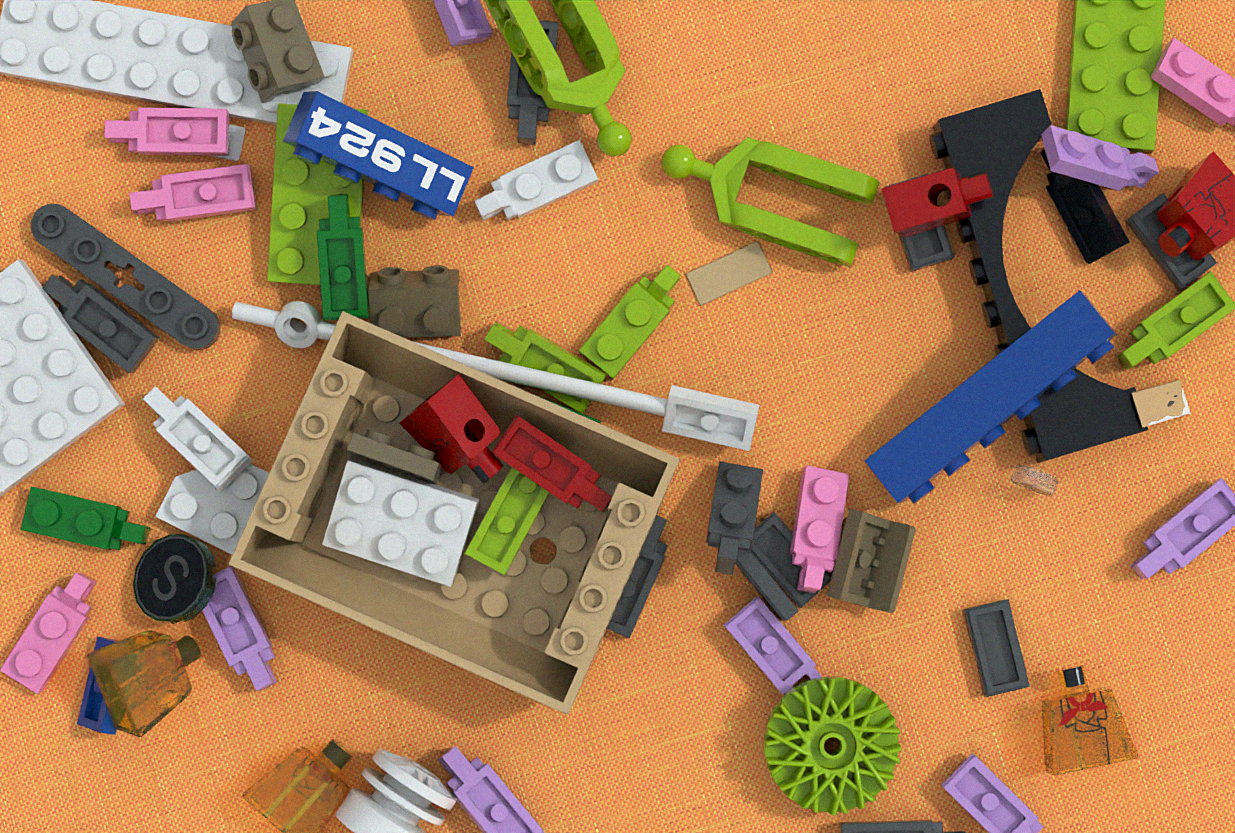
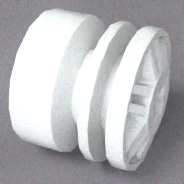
[335,748,458,833]

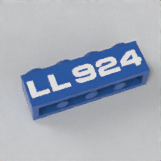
[283,91,474,220]

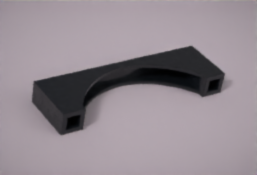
[929,89,1148,463]

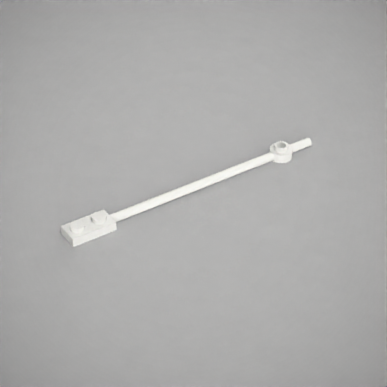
[232,301,760,451]

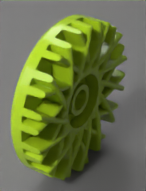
[763,676,901,815]

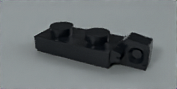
[1040,149,1130,264]

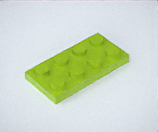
[1065,0,1165,153]
[267,103,369,285]

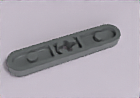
[31,204,221,350]

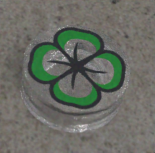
[1010,465,1058,497]

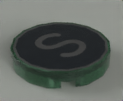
[133,534,216,624]

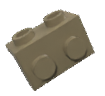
[232,0,325,103]
[368,265,461,338]
[347,429,443,485]
[827,509,916,613]

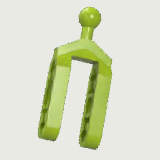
[484,0,632,157]
[661,137,880,267]

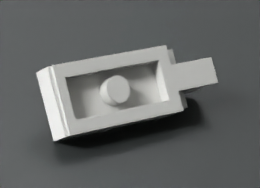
[474,140,598,221]
[143,386,253,492]

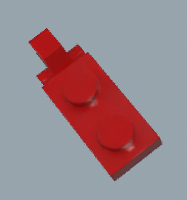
[491,415,612,513]

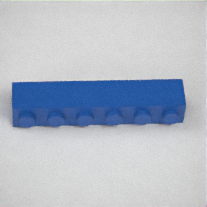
[865,290,1118,504]

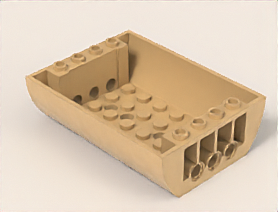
[228,311,680,715]

